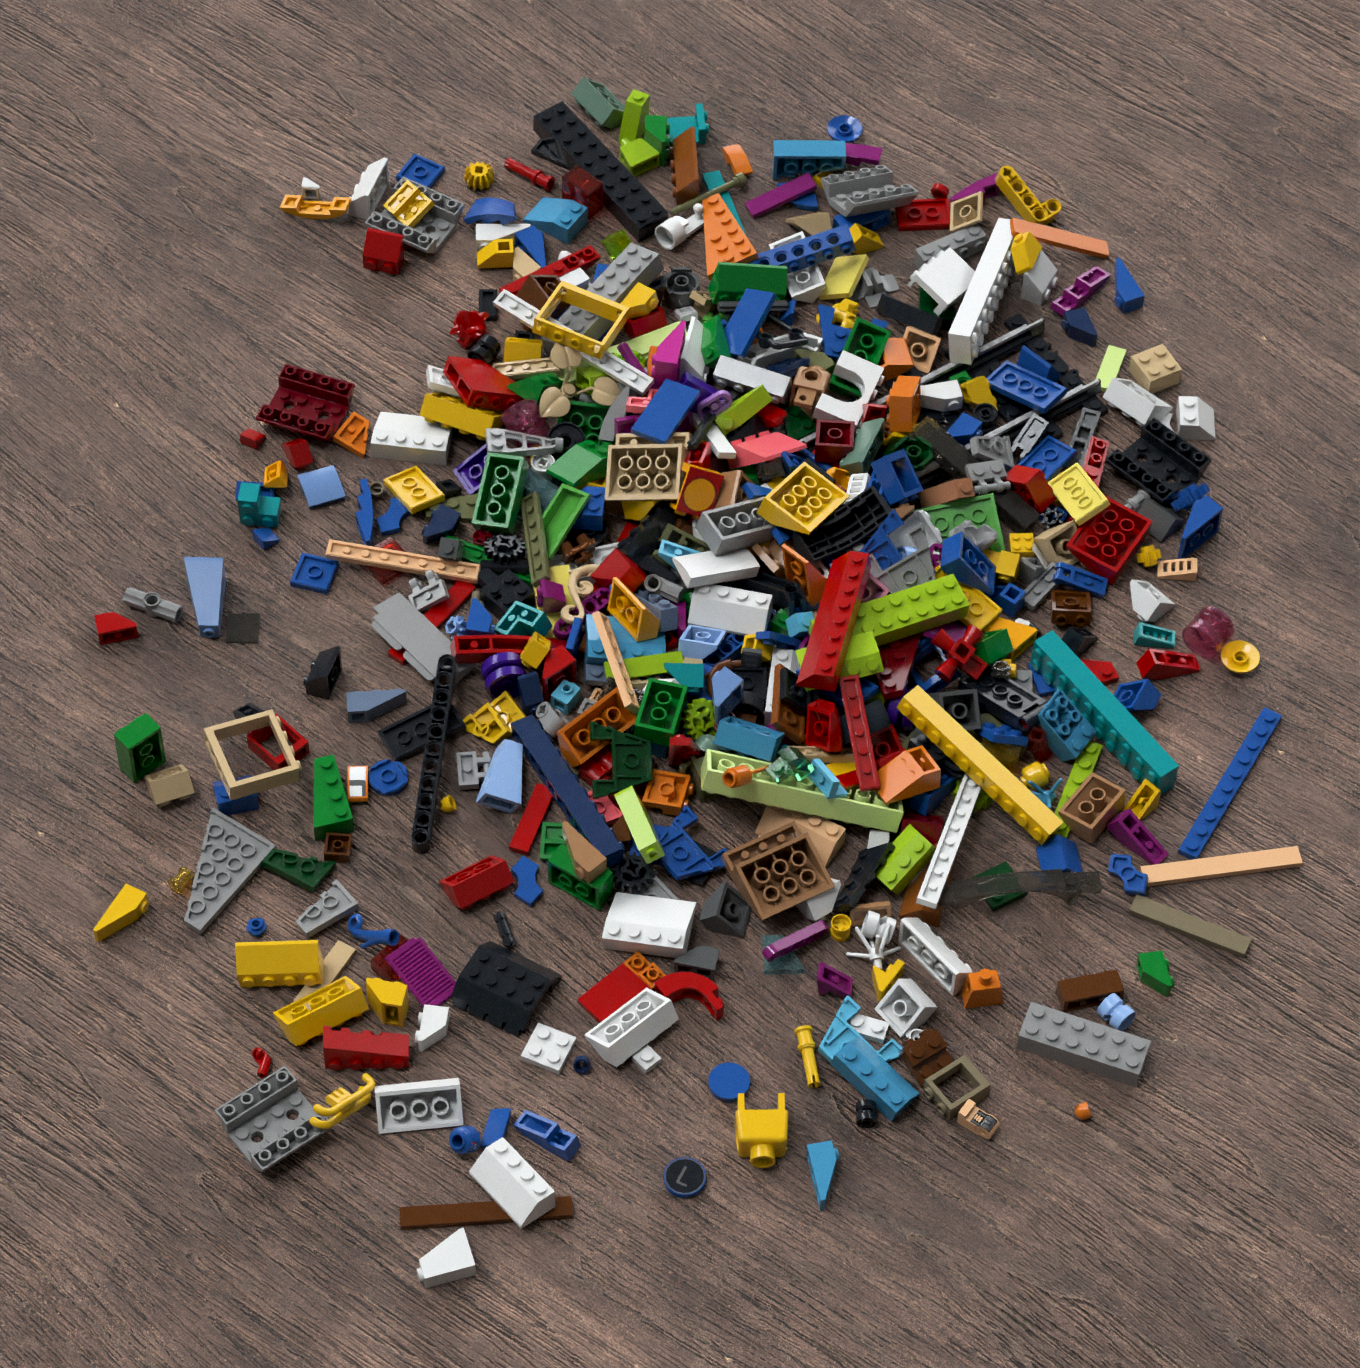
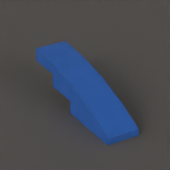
[355,478,374,546]

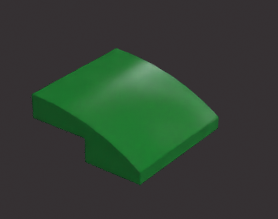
[540,822,572,860]

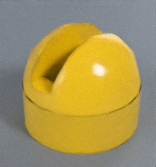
[439,795,457,813]

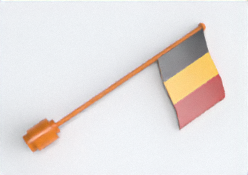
[722,759,859,789]

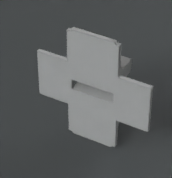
[848,268,899,309]

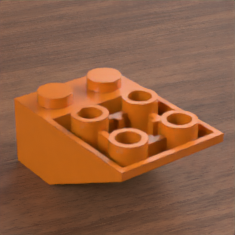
[875,745,941,805]

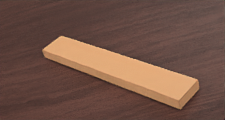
[592,611,640,714]

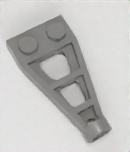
[485,428,563,457]

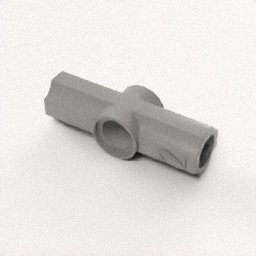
[123,587,183,622]

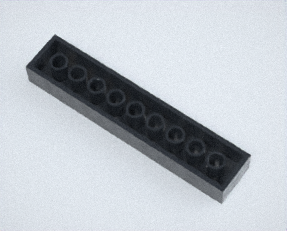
[533,101,668,242]

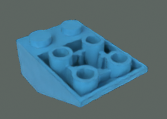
[1038,688,1096,762]

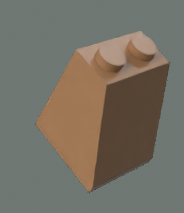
[714,470,755,509]

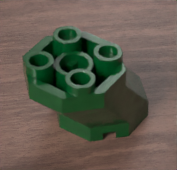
[878,436,933,475]

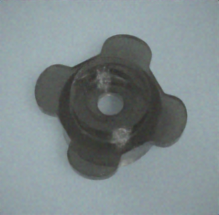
[991,661,1011,679]

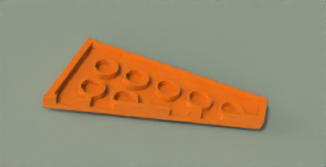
[702,193,759,281]

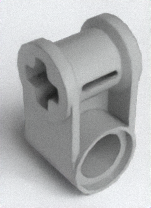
[536,701,569,738]

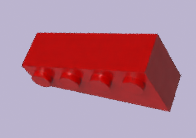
[323,1026,410,1070]

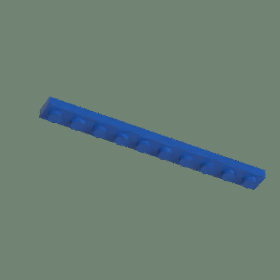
[1178,707,1282,860]

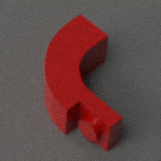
[654,972,724,1021]

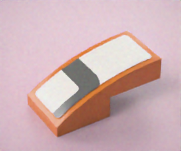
[347,765,368,802]

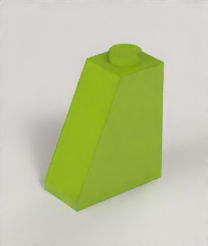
[618,89,650,143]

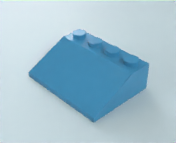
[584,614,666,667]

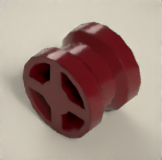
[473,529,492,548]

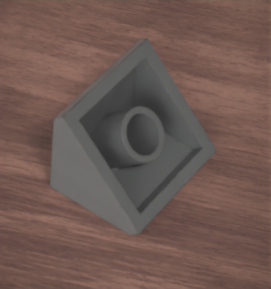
[1137,498,1186,544]

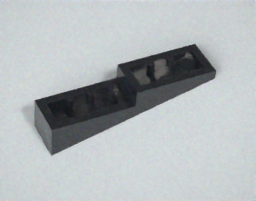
[876,294,944,336]

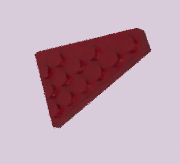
[874,631,924,700]

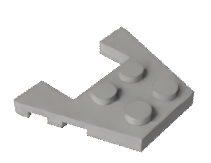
[870,523,936,594]

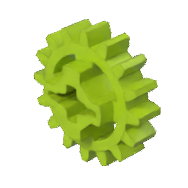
[681,698,716,740]

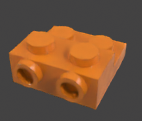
[642,769,695,816]

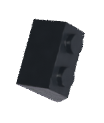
[303,646,342,700]

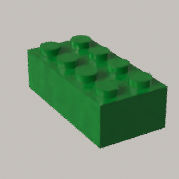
[471,452,529,536]

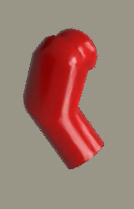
[252,1047,272,1078]

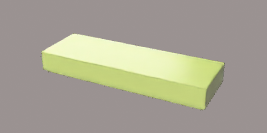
[1096,345,1126,392]

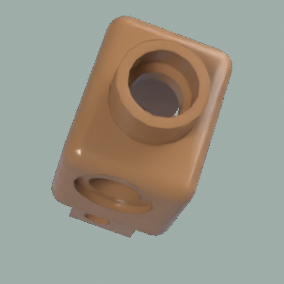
[789,366,831,422]

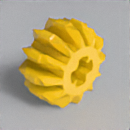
[464,161,494,191]

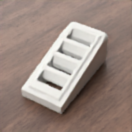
[843,473,870,505]

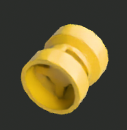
[830,914,851,942]

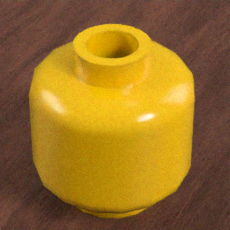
[1020,761,1051,791]

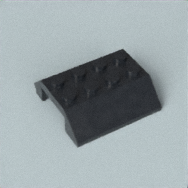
[451,941,562,1037]

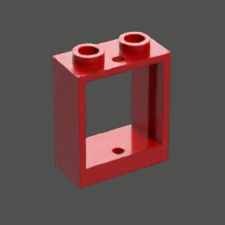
[247,713,310,770]

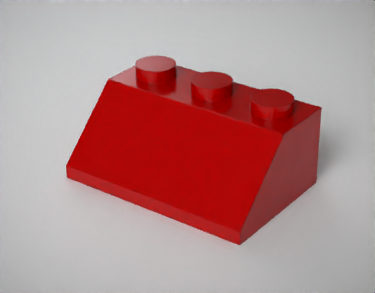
[439,855,514,909]

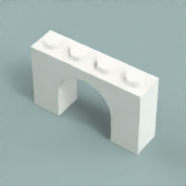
[812,350,885,433]

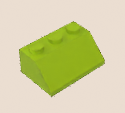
[874,824,936,895]

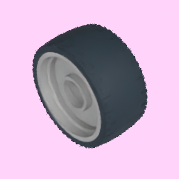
[840,699,891,745]

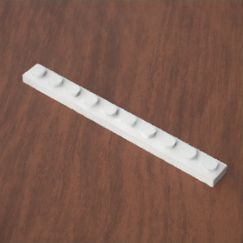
[493,289,654,396]
[916,773,981,909]

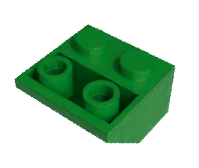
[644,115,670,167]

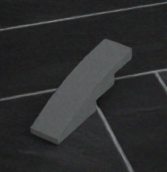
[1062,407,1101,472]

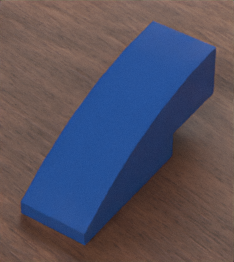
[513,1110,581,1161]

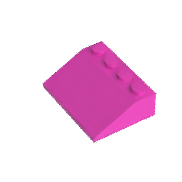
[651,321,686,389]

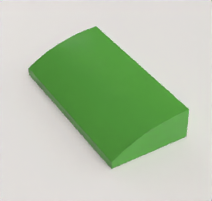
[525,483,591,560]

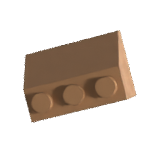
[1058,772,1126,844]

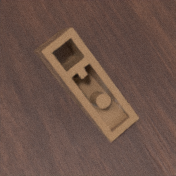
[562,821,607,884]

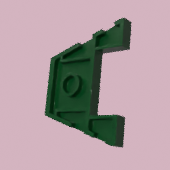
[589,721,652,799]

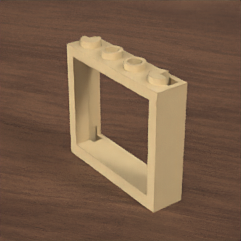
[204,709,302,801]

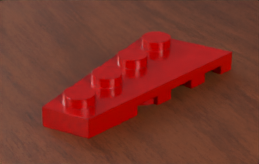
[669,735,705,766]

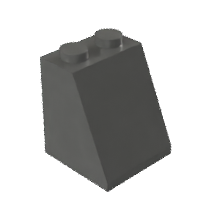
[927,689,981,730]

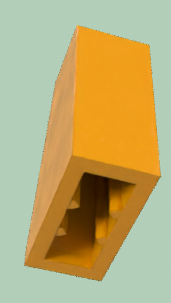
[982,617,1038,662]

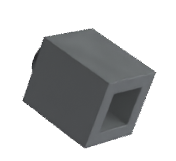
[438,537,465,561]

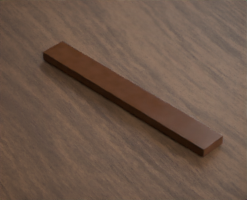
[399,1196,573,1230]

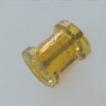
[168,866,194,893]

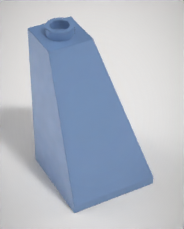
[184,557,226,638]

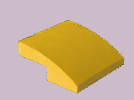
[383,180,435,228]

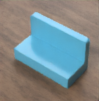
[807,759,848,799]

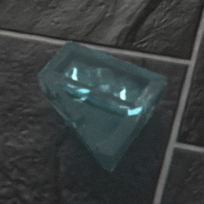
[762,935,804,975]

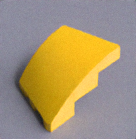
[463,691,527,744]

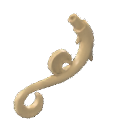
[560,564,599,624]

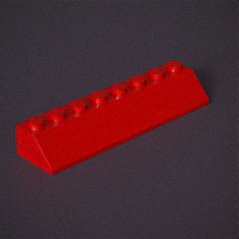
[796,551,871,691]

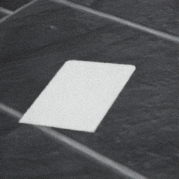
[1032,542,1047,569]

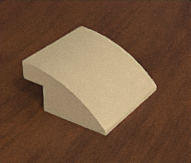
[605,432,692,501]

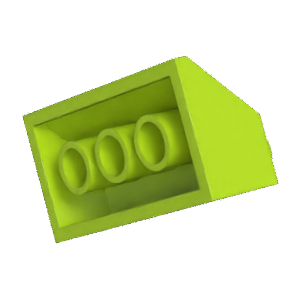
[795,631,884,691]

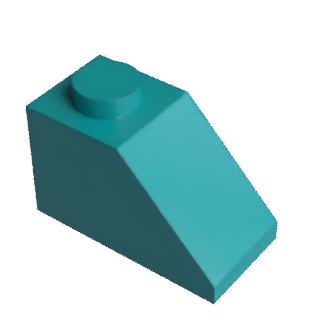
[664,663,704,693]

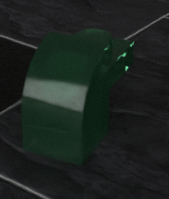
[765,747,814,784]

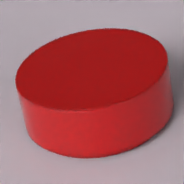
[931,183,949,199]

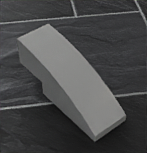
[599,386,631,444]

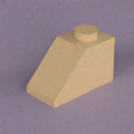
[512,246,541,281]

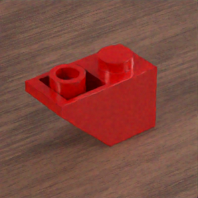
[757,403,788,429]

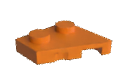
[333,412,369,459]

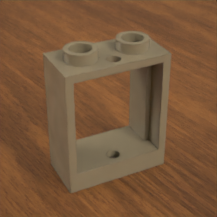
[923,1055,991,1120]

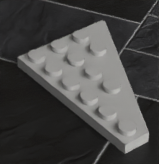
[184,808,276,934]

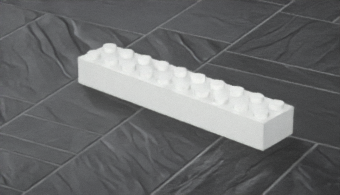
[948,218,1015,365]

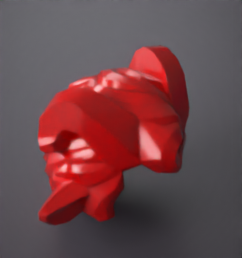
[450,310,490,348]

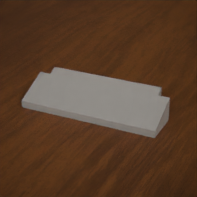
[372,593,475,686]

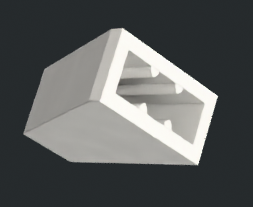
[416,1228,476,1289]

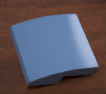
[297,465,346,509]

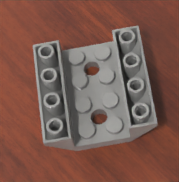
[821,165,919,217]
[365,177,465,253]
[215,1066,334,1172]

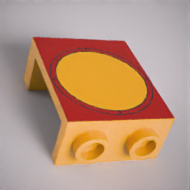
[669,462,724,520]

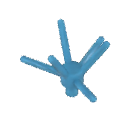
[1028,778,1063,809]

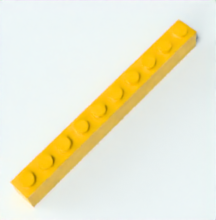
[896,685,1063,845]

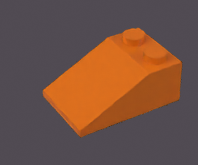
[781,544,827,607]

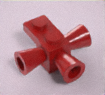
[930,624,988,683]

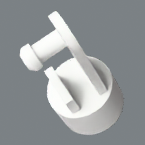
[655,203,704,250]

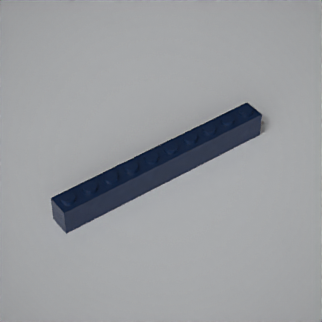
[511,714,625,868]

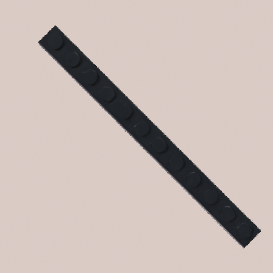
[617,413,768,566]

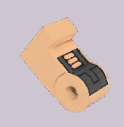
[957,1099,1000,1139]

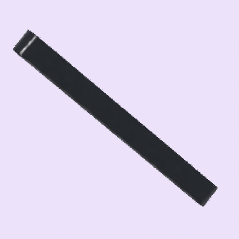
[411,654,456,854]

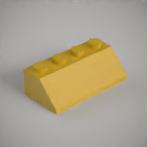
[235,940,324,988]
[273,976,369,1046]

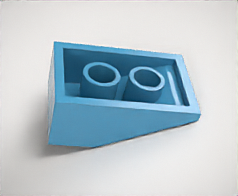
[523,197,588,244]

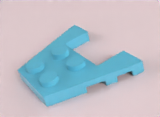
[818,995,902,1063]

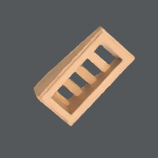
[1157,558,1197,581]

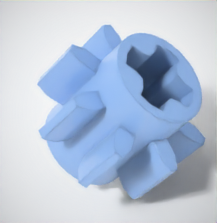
[445,615,467,639]

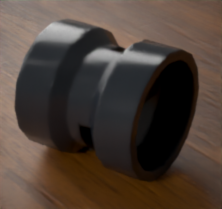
[855,1099,877,1128]

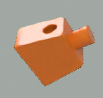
[961,968,1004,1009]

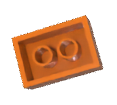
[886,376,921,432]

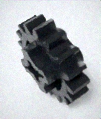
[484,533,526,564]
[611,852,655,894]

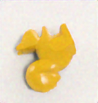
[816,298,859,329]

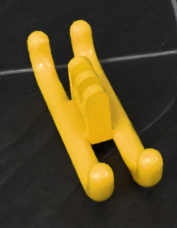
[309,1073,375,1129]

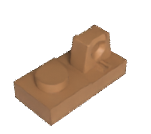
[849,901,891,926]

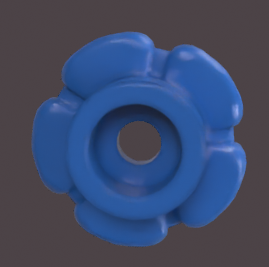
[246,918,267,937]

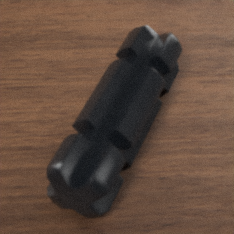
[494,911,516,949]

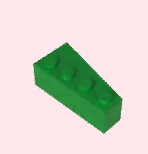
[314,754,354,841]

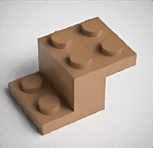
[751,539,813,579]

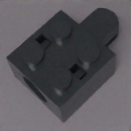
[478,568,535,620]
[907,733,965,778]

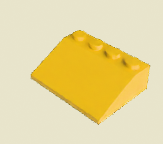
[419,392,511,441]
[756,462,849,535]

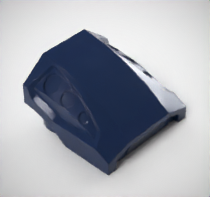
[765,357,810,381]

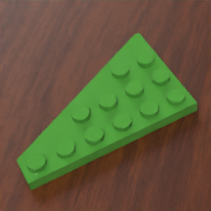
[914,493,1006,553]

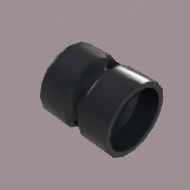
[467,334,501,365]
[973,403,997,436]

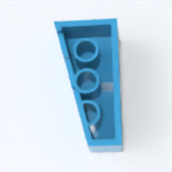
[772,140,846,180]

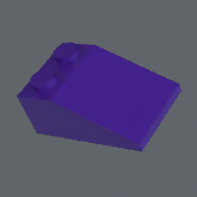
[453,444,487,495]

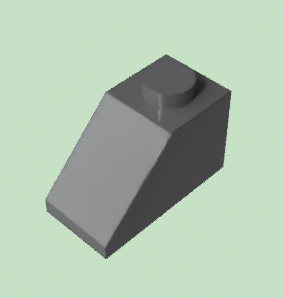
[674,946,720,981]

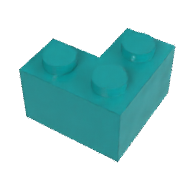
[237,482,282,527]
[495,600,553,637]

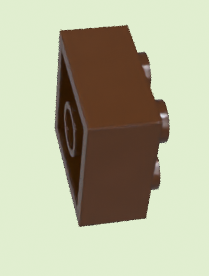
[324,833,352,862]

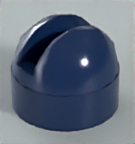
[573,1055,590,1074]

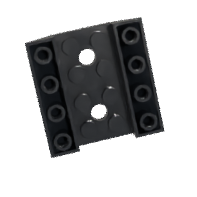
[1105,418,1212,505]

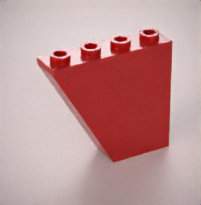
[443,356,535,414]

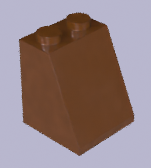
[516,274,571,332]

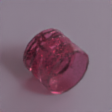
[501,399,550,448]
[1182,606,1235,658]

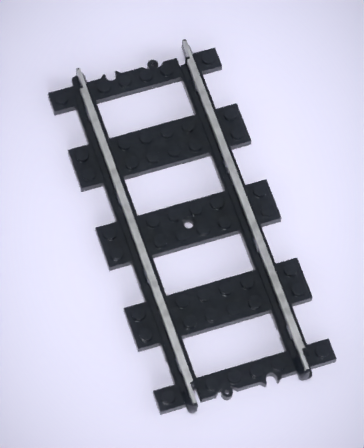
[784,313,1108,510]

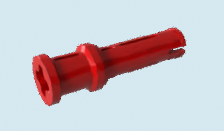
[504,157,555,192]

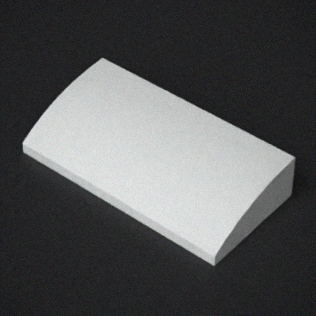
[672,548,760,588]

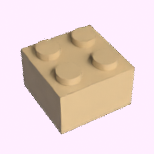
[1129,344,1182,394]

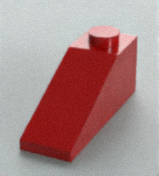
[1136,648,1201,680]

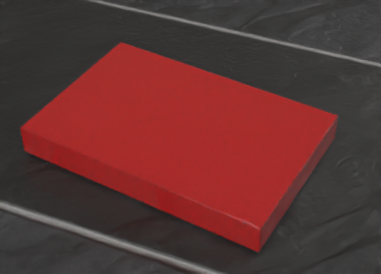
[895,198,950,232]
[577,963,651,1023]

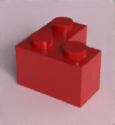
[1002,465,1056,513]

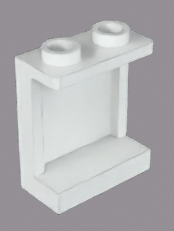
[888,510,943,548]

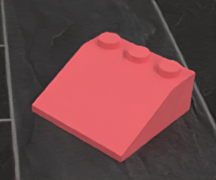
[727,430,807,470]

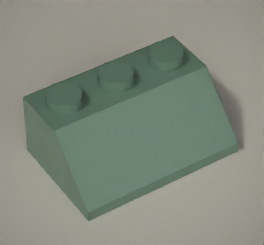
[571,77,625,129]
[839,418,885,476]

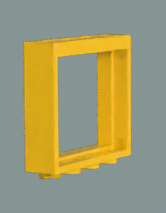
[532,281,629,360]

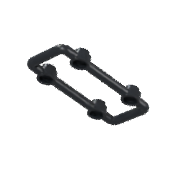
[723,312,808,350]

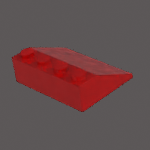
[1066,495,1153,586]

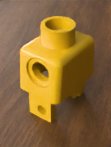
[734,1093,789,1168]

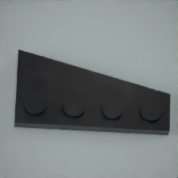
[833,842,896,913]

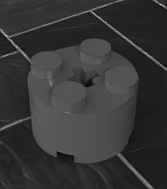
[663,267,700,309]

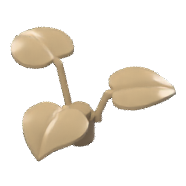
[539,342,621,418]

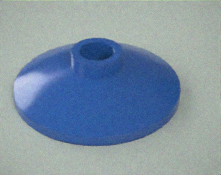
[827,115,863,143]

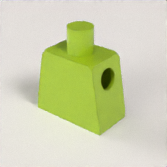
[619,137,660,177]

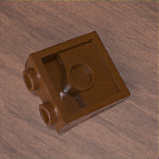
[1050,590,1091,627]
[898,1028,954,1088]

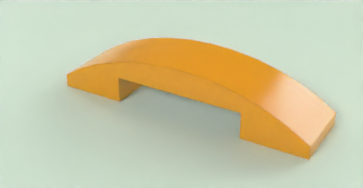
[280,195,352,219]

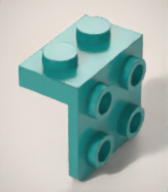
[667,103,709,146]

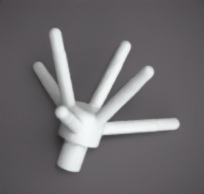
[846,923,901,970]

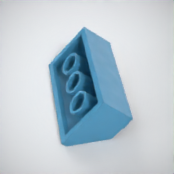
[830,1036,920,1122]

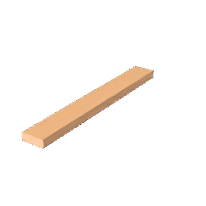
[325,539,481,584]
[1140,846,1303,887]

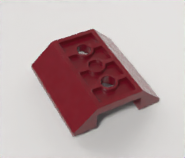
[256,364,355,441]

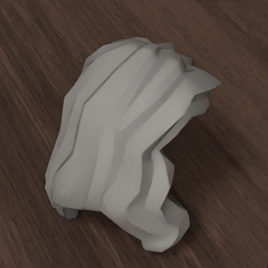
[949,519,999,551]

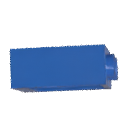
[870,449,924,505]
[910,637,961,693]

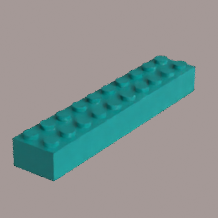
[1030,630,1179,796]

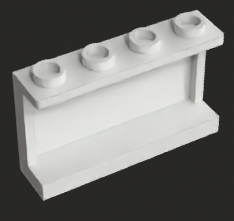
[907,248,975,316]

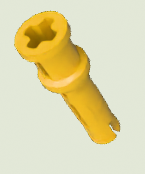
[794,1025,821,1089]

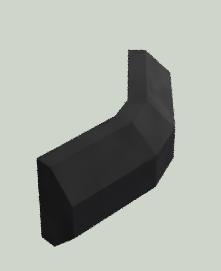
[792,486,892,564]

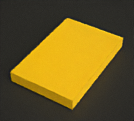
[383,465,445,514]

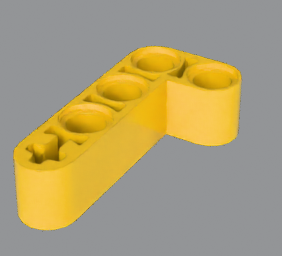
[995,165,1061,225]

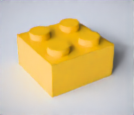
[1008,533,1035,558]

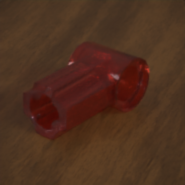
[1027,727,1052,763]

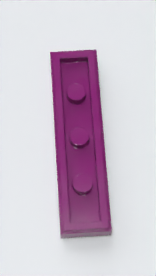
[745,173,817,219]

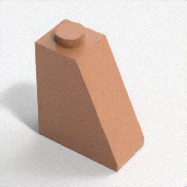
[918,477,975,508]

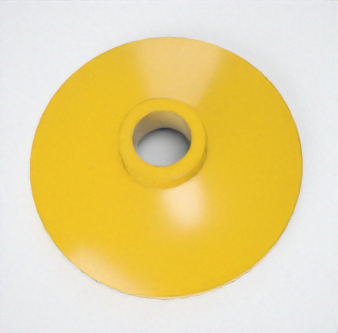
[1221,640,1260,673]

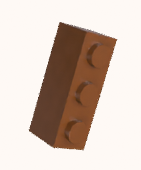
[1056,969,1124,1012]

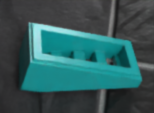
[1133,622,1176,648]

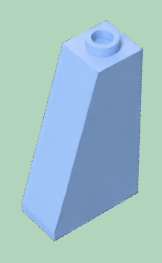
[476,739,523,814]

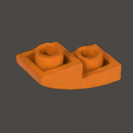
[722,144,753,176]
[623,951,665,990]

